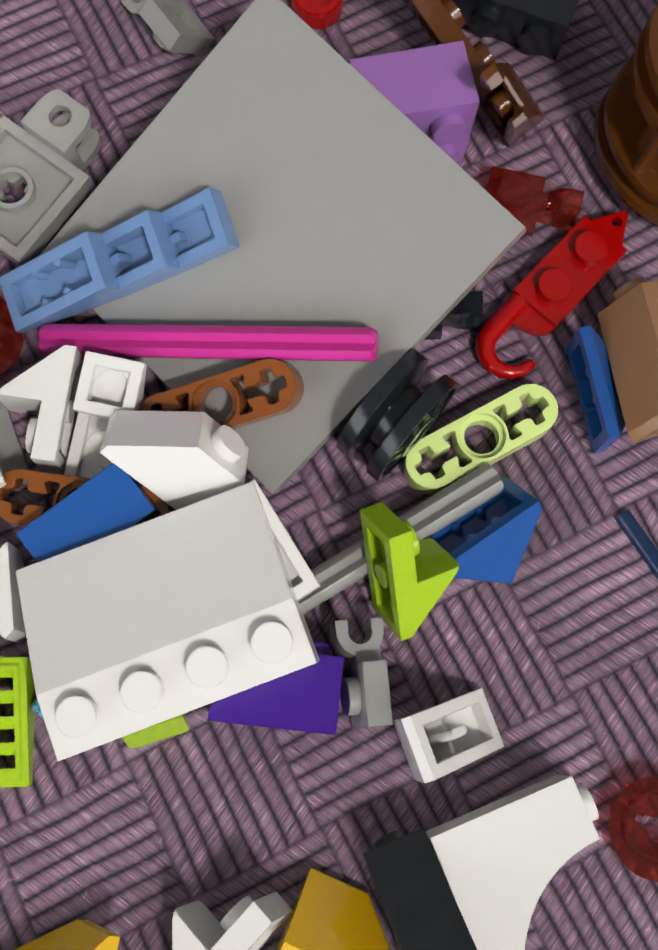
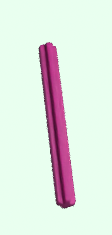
[38,324,379,362]

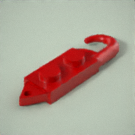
[475,210,628,379]

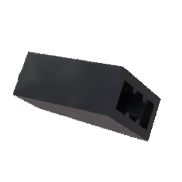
[363,828,477,950]

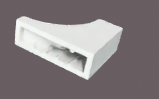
[425,774,600,950]

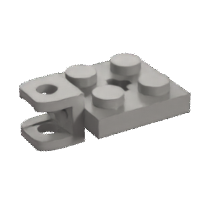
[0,89,102,266]

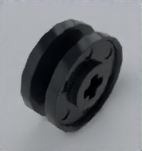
[336,349,459,481]

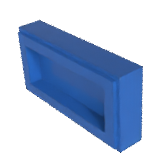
[16,463,157,562]

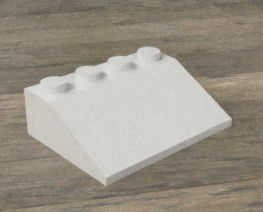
[16,481,320,761]

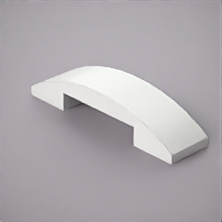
[64,351,147,492]

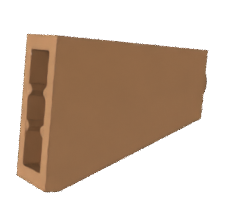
[597,277,658,444]

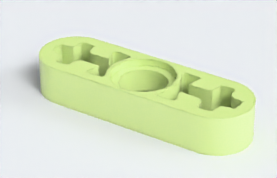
[403,384,558,495]

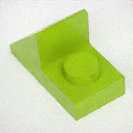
[360,502,459,641]

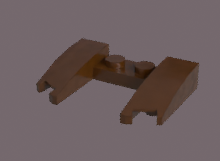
[404,0,545,147]

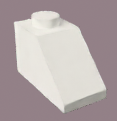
[99,410,249,510]

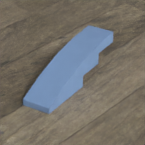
[0,187,240,332]

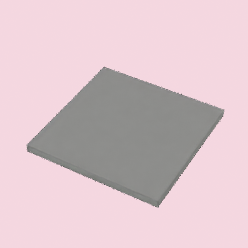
[40,0,527,494]

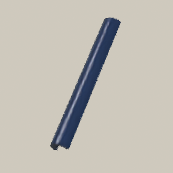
[615,510,658,580]

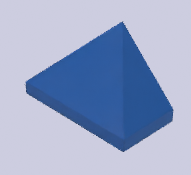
[565,326,626,454]
[428,476,542,584]

